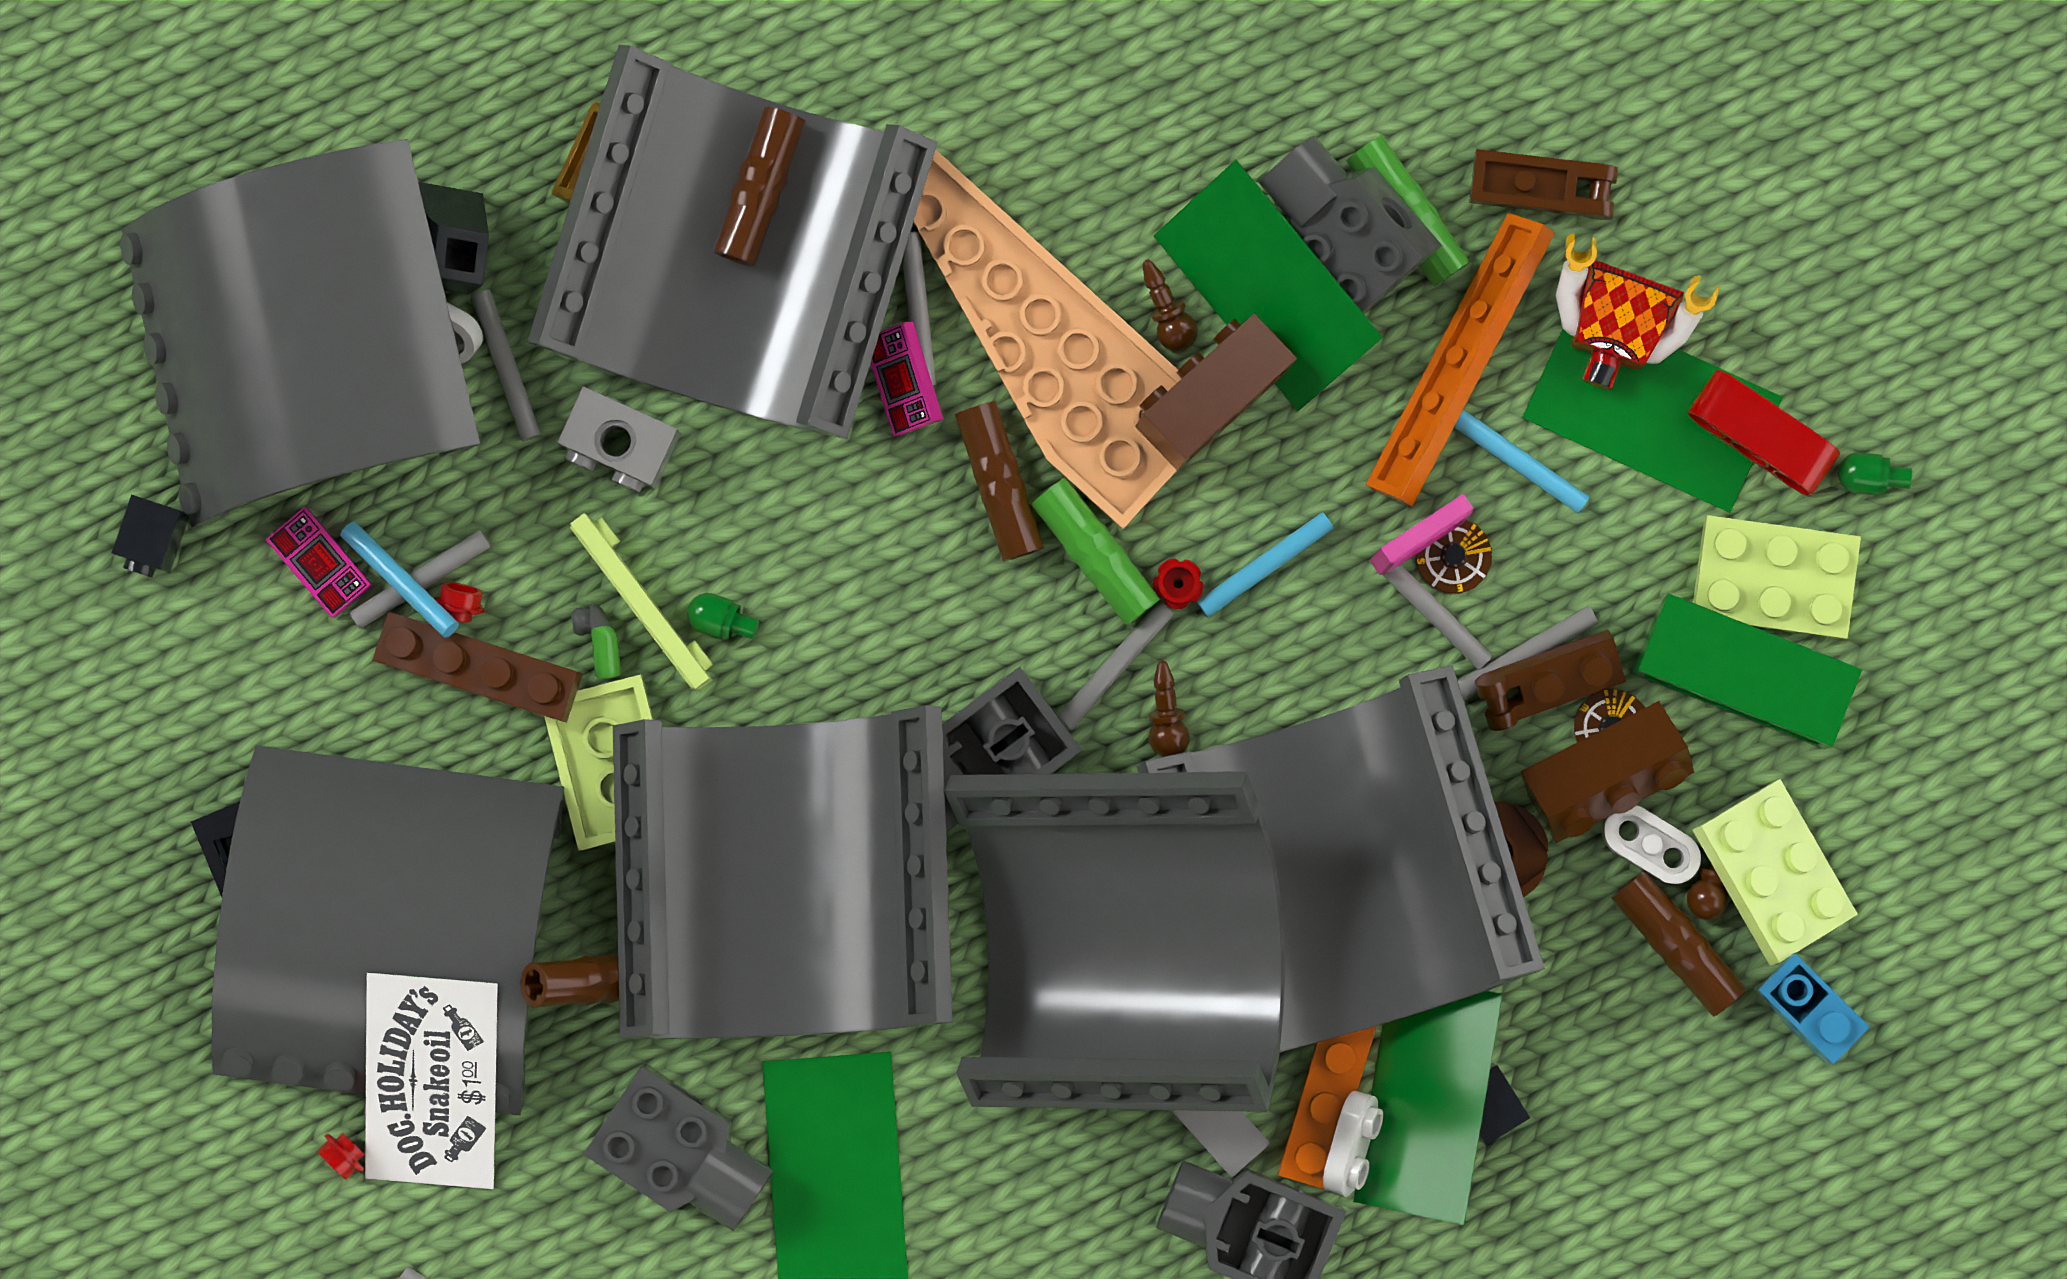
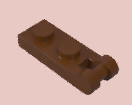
[1469,149,1618,220]
[1475,630,1626,731]

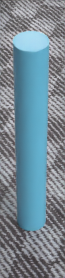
[1454,409,1590,513]
[1196,512,1334,618]
[340,522,459,638]

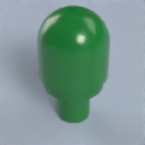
[1838,452,1912,496]
[687,593,760,640]

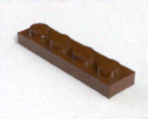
[372,611,583,723]

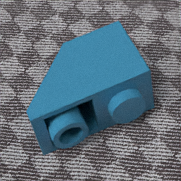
[1757,953,1870,1064]

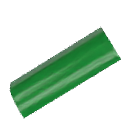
[1632,593,1863,749]

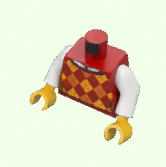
[1555,233,1720,390]

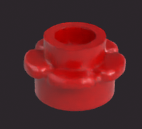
[1153,558,1204,609]
[434,582,484,623]
[317,1133,365,1180]

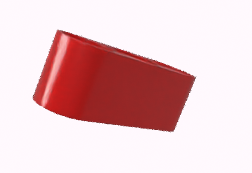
[1687,370,1840,497]

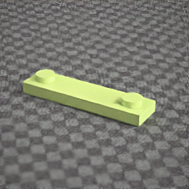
[570,513,713,691]

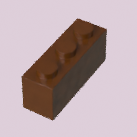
[1135,313,1297,471]
[1520,701,1695,843]

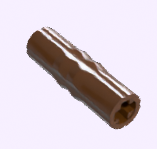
[714,106,806,267]
[955,401,1044,562]
[1611,870,1747,1017]
[520,954,619,1007]

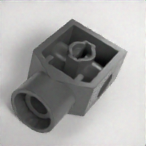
[1259,136,1442,314]
[942,666,1082,833]
[583,1064,774,1232]
[1156,1160,1346,1279]

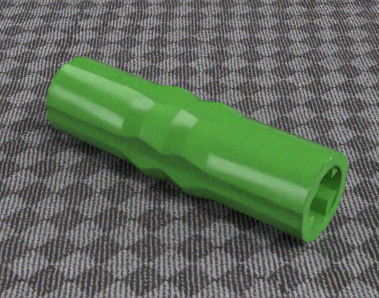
[1346,135,1470,287]
[1031,477,1160,626]

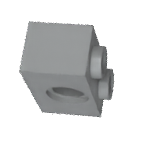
[557,386,681,493]

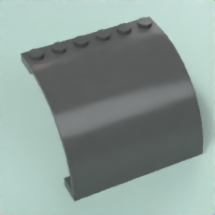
[527,45,938,439]
[120,139,480,528]
[1137,665,1545,1053]
[613,705,953,1039]
[212,745,564,1116]
[944,771,1285,1112]

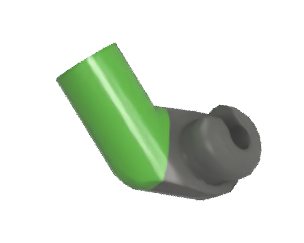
[572,604,621,678]

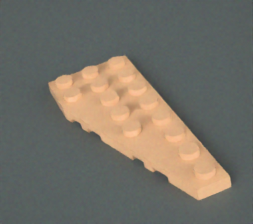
[913,150,1181,530]

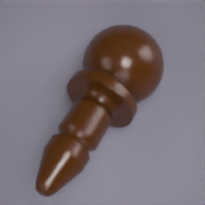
[1143,259,1198,352]
[1149,660,1190,757]
[1687,864,1728,920]

